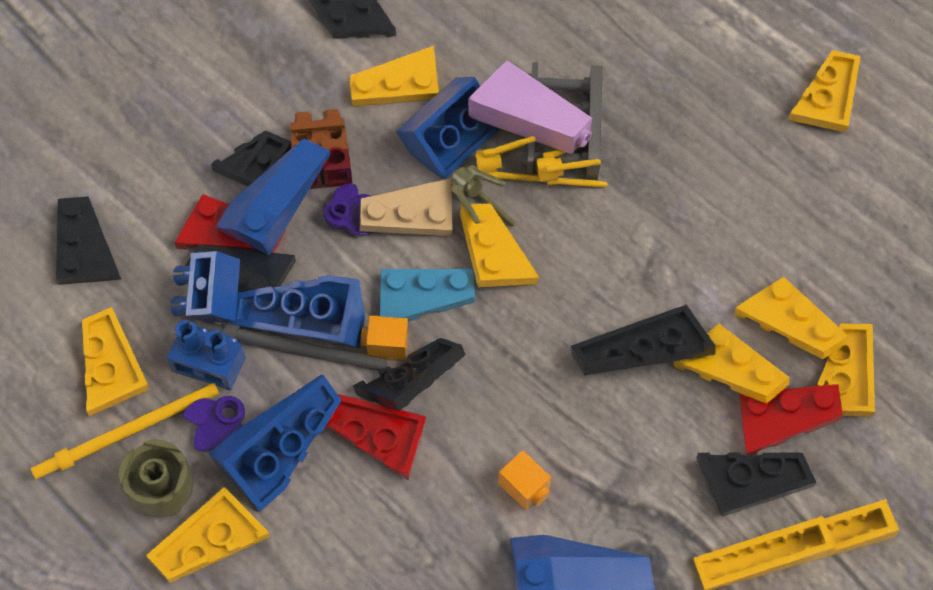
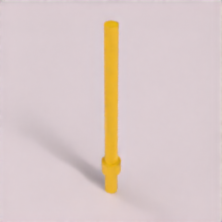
[30,383,219,480]

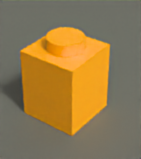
[361,316,408,361]
[498,450,551,510]

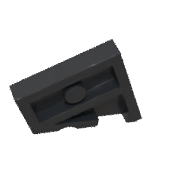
[211,130,291,187]

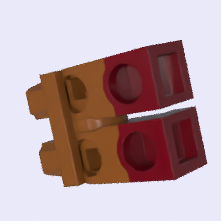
[290,109,353,189]

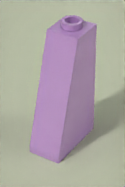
[468,60,592,154]

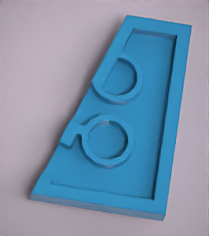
[380,269,475,322]

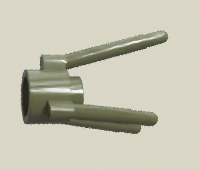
[450,165,516,226]

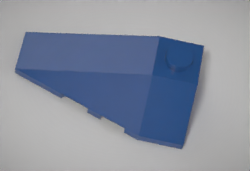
[216,138,331,255]
[230,275,365,348]
[209,374,341,511]
[510,535,655,590]

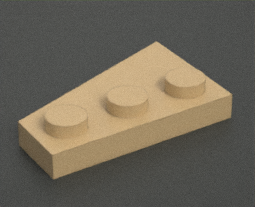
[359,178,452,236]

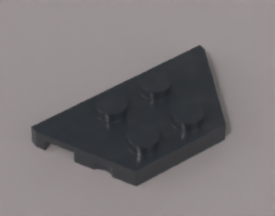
[309,0,396,39]

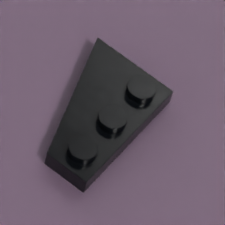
[56,196,121,285]
[185,244,296,293]
[353,338,465,411]
[696,452,816,517]

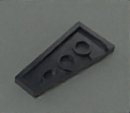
[571,304,716,376]

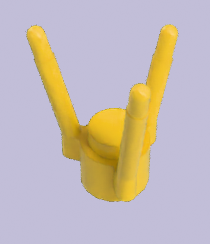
[475,136,547,182]
[536,146,607,187]

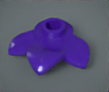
[323,184,373,236]
[183,396,245,451]

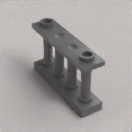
[521,62,603,181]

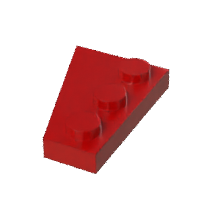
[174,194,286,253]
[739,384,843,455]
[325,394,427,481]

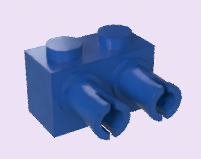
[170,251,240,323]
[167,320,246,391]

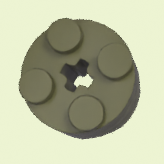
[119,439,194,517]

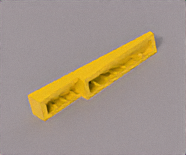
[693,499,899,590]

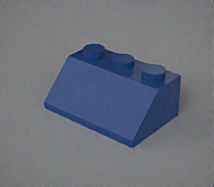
[396,77,500,179]

